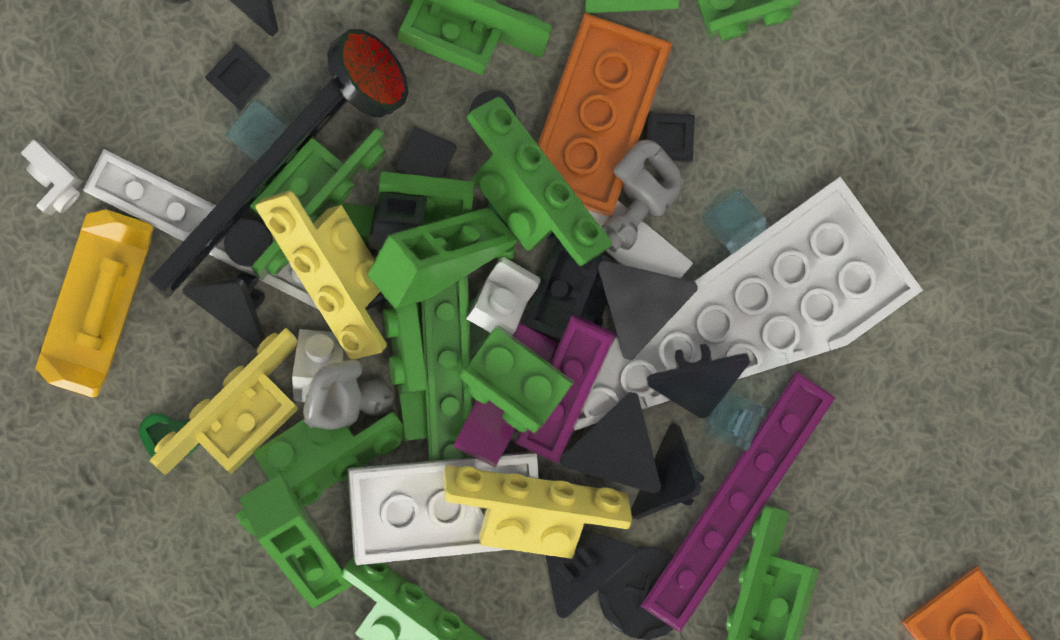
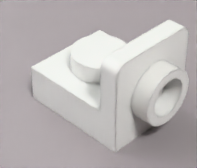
[21,139,83,215]
[467,257,541,335]

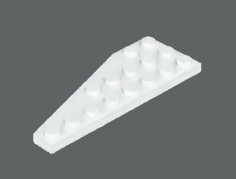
[574,177,923,430]

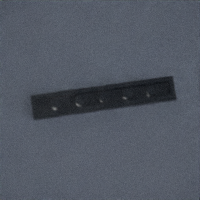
[149,76,348,298]

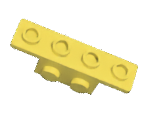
[256,191,387,359]
[150,328,298,475]
[443,465,632,559]

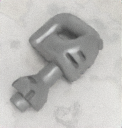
[601,140,683,252]
[303,360,394,430]

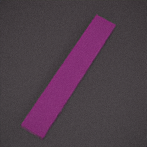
[640,372,836,633]

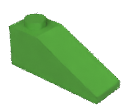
[367,207,518,309]
[239,475,353,609]

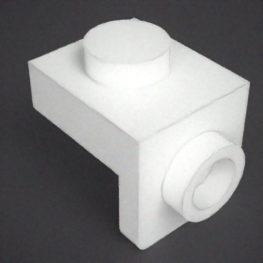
[292,329,345,403]

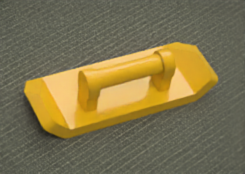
[35,209,153,397]

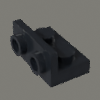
[523,240,619,340]

